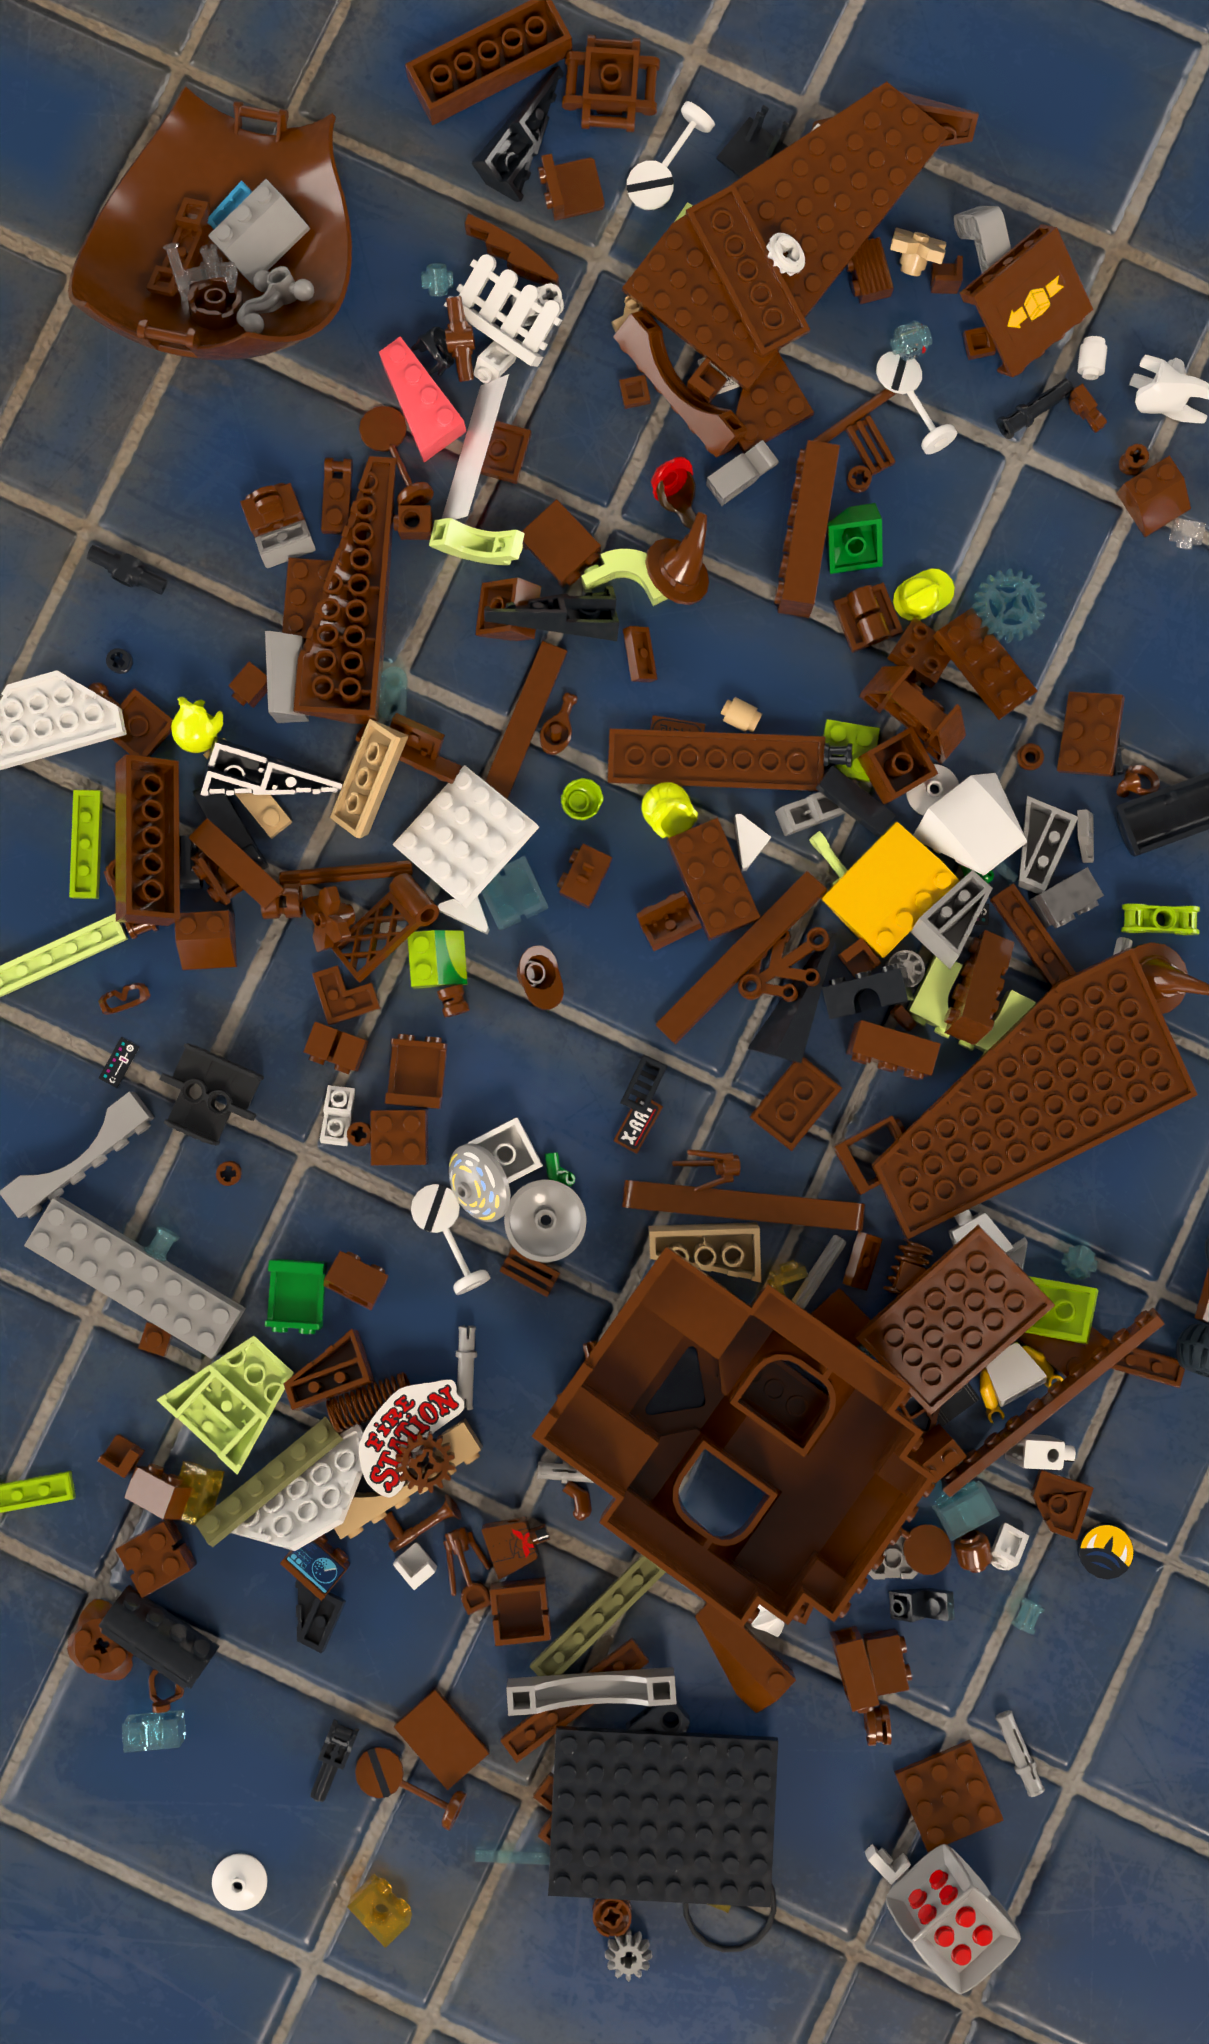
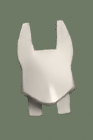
[1129,355,1209,423]

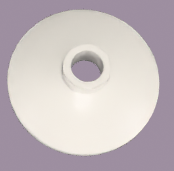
[906,764,959,816]
[212,1853,268,1911]

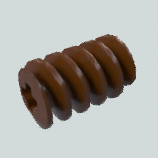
[883,1238,933,1295]

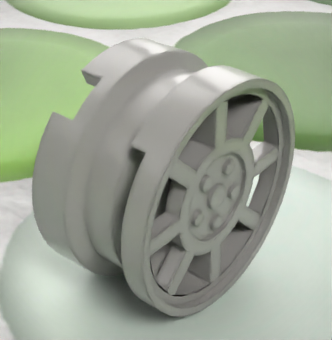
[884,950,925,987]

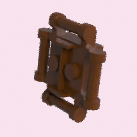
[562,35,660,132]

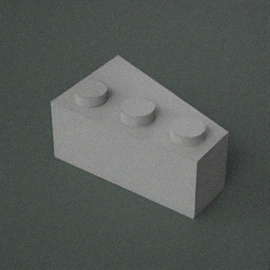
[1018,796,1078,895]
[911,870,993,969]

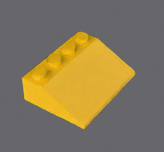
[820,822,960,958]

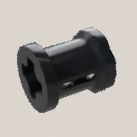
[824,743,853,768]

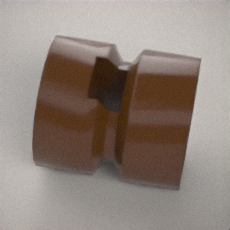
[261,883,304,919]

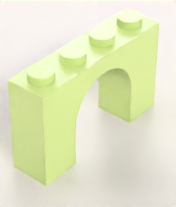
[906,955,1036,1056]

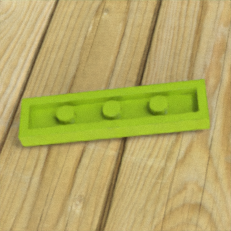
[69,790,103,899]

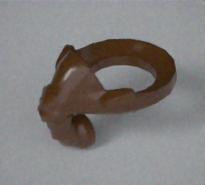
[1116,765,1160,798]

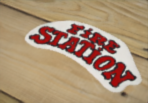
[359,1380,464,1498]

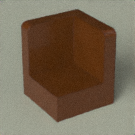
[931,255,963,294]
[687,357,727,404]
[838,938,881,979]
[97,1434,145,1478]

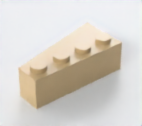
[649,1222,761,1282]

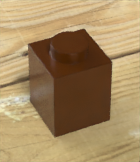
[228,661,268,708]

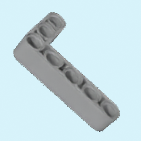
[954,206,1011,273]

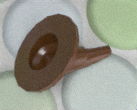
[645,512,709,605]
[1133,942,1209,1014]

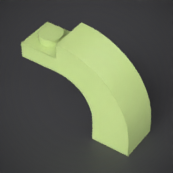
[429,518,525,565]
[581,549,668,606]

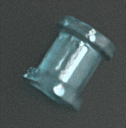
[144,1226,179,1262]
[1011,1598,1045,1635]

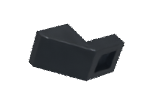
[889,1588,955,1622]

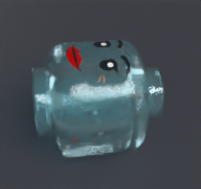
[890,320,932,361]

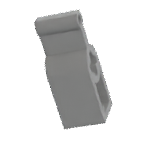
[706,440,779,506]

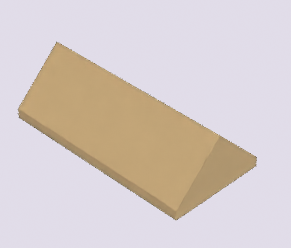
[330,719,408,838]

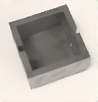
[1029,867,1104,929]

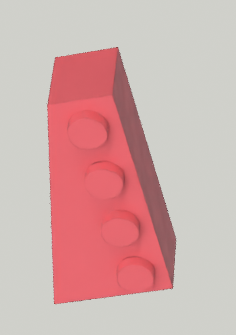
[379,336,466,462]

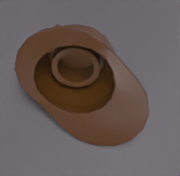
[517,946,564,1010]

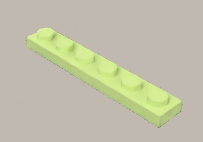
[0,914,129,997]

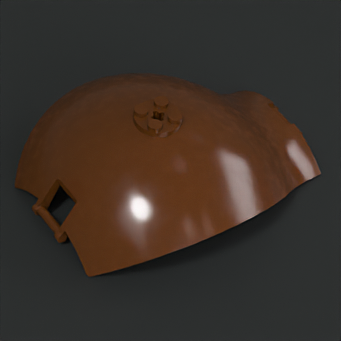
[68,86,352,360]

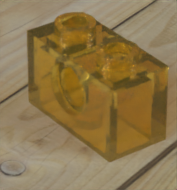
[347,1873,412,1948]

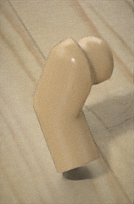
[611,296,642,332]

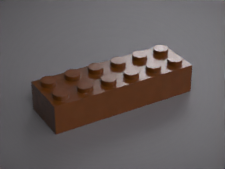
[405,0,572,126]
[774,440,840,618]
[115,754,180,926]

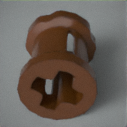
[1119,444,1149,476]
[347,1122,371,1146]

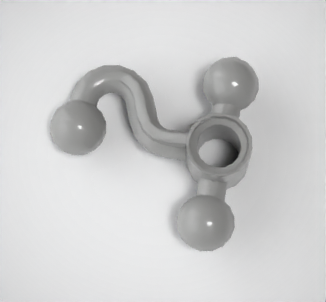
[236,266,314,334]

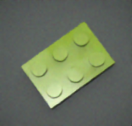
[1025,1276,1098,1344]

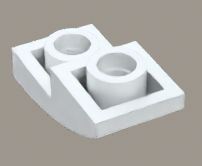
[320,1085,355,1146]

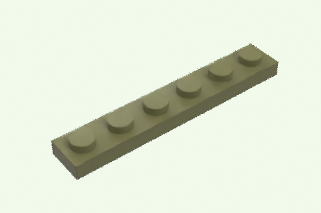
[196,1417,344,1547]
[530,1555,666,1676]

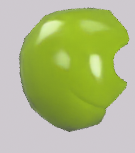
[560,778,603,821]

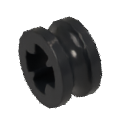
[106,648,133,674]

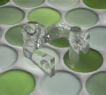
[163,243,238,301]

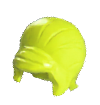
[171,697,223,753]
[641,782,698,838]

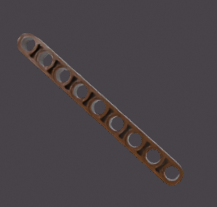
[622,1180,865,1231]

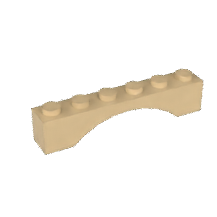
[334,1418,483,1539]

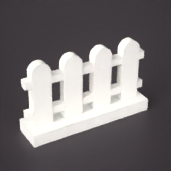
[444,255,562,367]

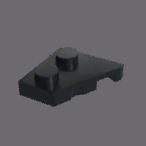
[295,1579,346,1653]

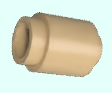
[721,697,762,733]

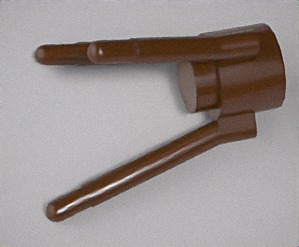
[672,1149,740,1192]
[443,1527,491,1596]

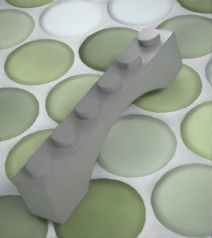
[0,1092,155,1219]
[506,1667,676,1716]

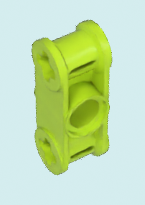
[1121,904,1200,935]

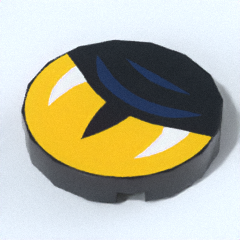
[1077,1522,1134,1580]

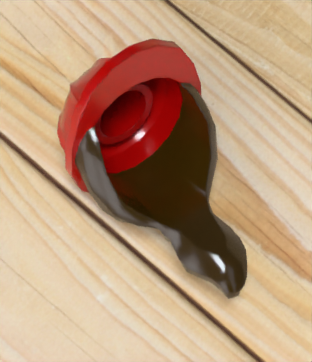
[651,457,697,529]

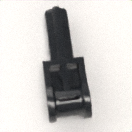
[310,1719,359,1802]

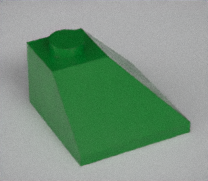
[827,503,883,574]

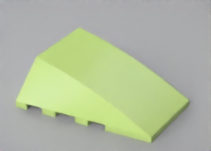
[157,1336,294,1475]

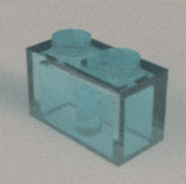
[931,1481,1000,1541]

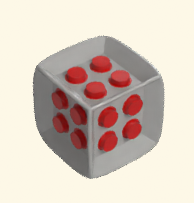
[886,1844,1021,1994]

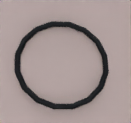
[683,1885,777,1953]

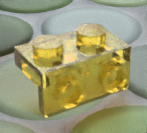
[766,1260,808,1295]
[179,1461,224,1525]

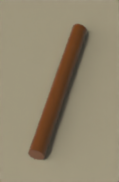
[812,388,897,443]

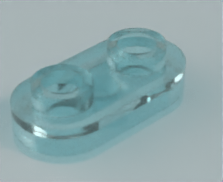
[379,667,408,722]

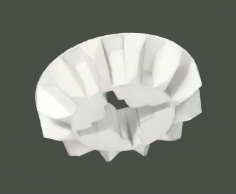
[766,233,805,276]

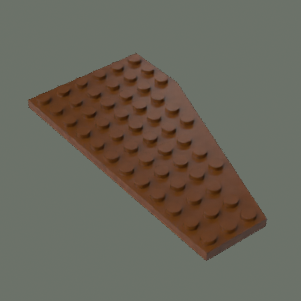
[622,81,949,392]
[871,948,1198,1239]

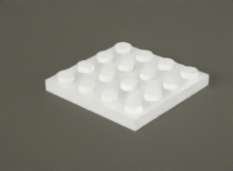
[393,765,539,908]

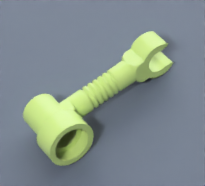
[809,831,848,887]

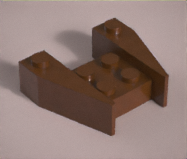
[859,665,966,764]

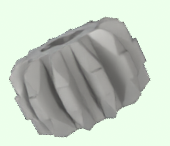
[605,1928,652,1982]

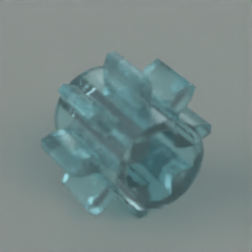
[421,263,454,296]
[1062,1245,1098,1280]

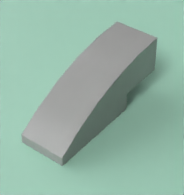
[775,780,858,836]

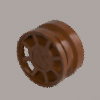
[864,1704,892,1746]
[593,1898,631,1937]

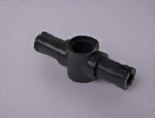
[87,545,168,595]

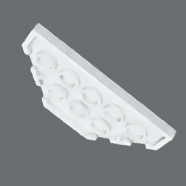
[0,670,126,770]
[218,1424,364,1551]

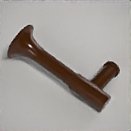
[383,1494,462,1553]

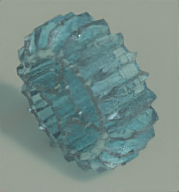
[973,569,1047,643]

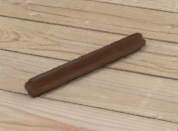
[279,860,413,886]

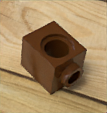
[393,505,433,540]

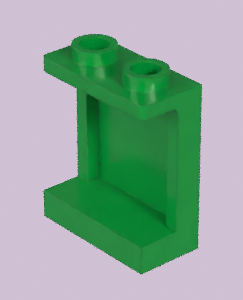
[265,1259,327,1334]

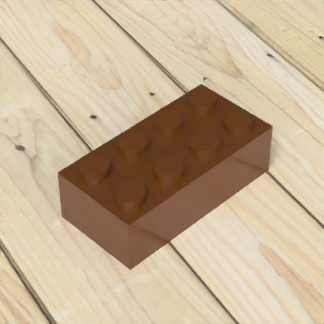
[667,817,760,941]

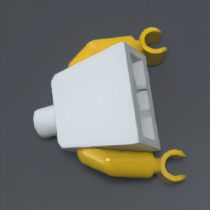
[980,1342,1063,1423]

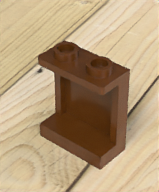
[521,499,601,588]
[385,1034,448,1109]

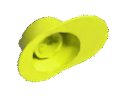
[893,569,955,621]

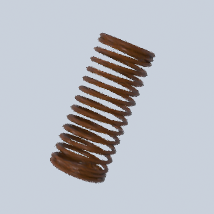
[326,1372,411,1433]

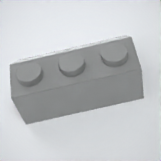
[208,179,310,285]
[265,631,309,723]

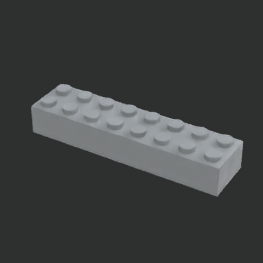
[24,1197,246,1359]

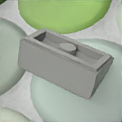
[255,520,316,568]

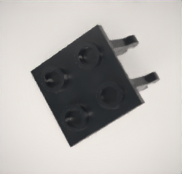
[717,105,790,178]

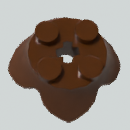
[67,1599,133,1681]

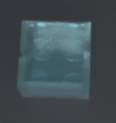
[481,856,549,931]

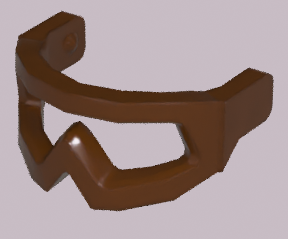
[98,983,150,1015]

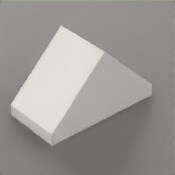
[734,814,771,871]
[438,896,490,934]

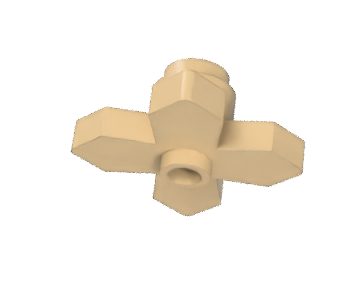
[890,228,946,276]

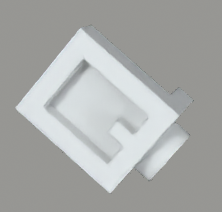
[473,341,517,384]
[991,1523,1029,1570]
[864,1844,911,1885]

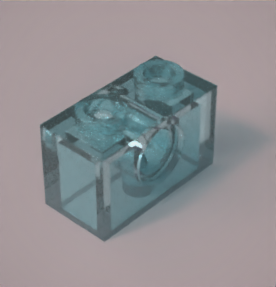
[122,1710,186,1753]

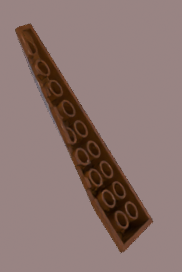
[293,456,396,725]

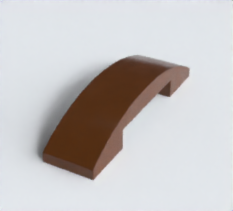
[146,197,210,296]
[188,818,285,910]

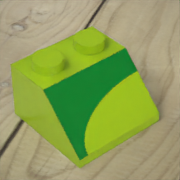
[408,930,468,989]

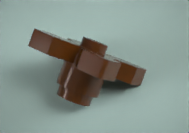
[303,886,355,952]

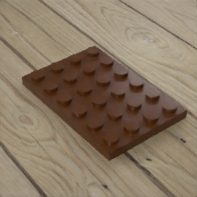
[855,1224,1055,1415]

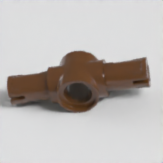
[445,296,475,382]

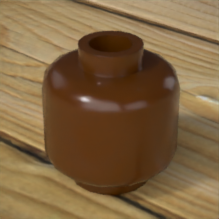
[954,1529,993,1573]

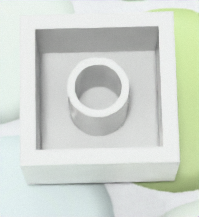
[468,1117,543,1183]

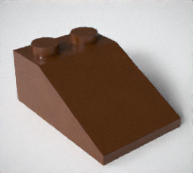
[1018,1327,1110,1378]

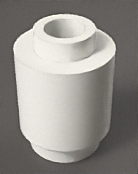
[1077,336,1107,380]

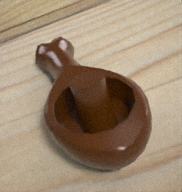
[540,692,578,755]

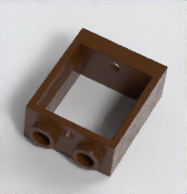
[832,1115,905,1195]
[829,1625,880,1713]

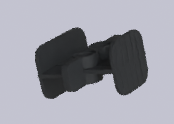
[159,1043,264,1146]

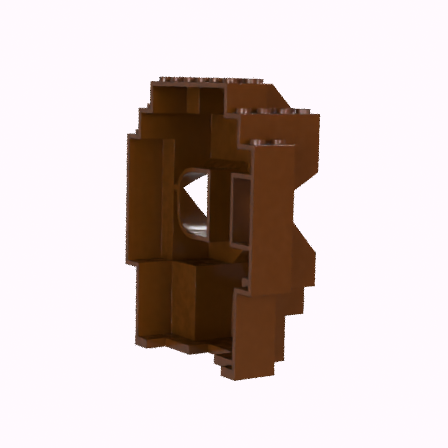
[531,1246,936,1628]

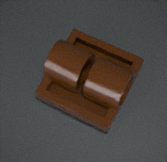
[833,582,903,653]

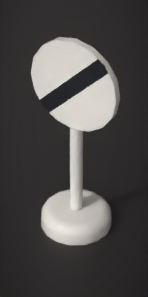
[627,101,715,210]
[876,351,957,454]
[411,1184,490,1295]

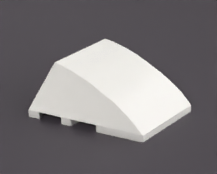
[913,773,1027,875]

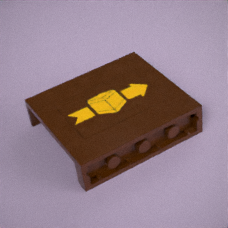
[959,224,1094,377]

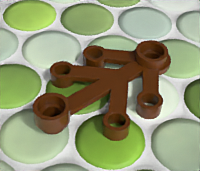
[738,927,830,1002]

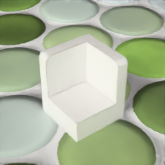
[393,1542,437,1590]

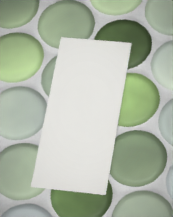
[442,374,509,520]

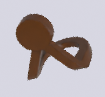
[149,1669,184,1713]

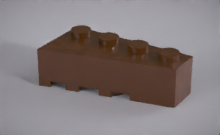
[944,930,1015,1045]

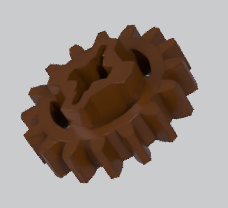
[395,1431,455,1493]

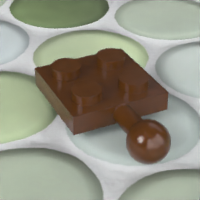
[88,682,173,757]

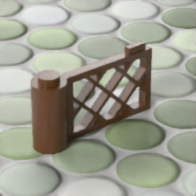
[332,873,439,982]

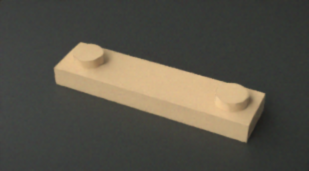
[203,738,292,839]

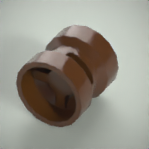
[437,984,470,1018]

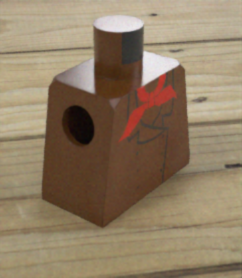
[481,1517,550,1580]

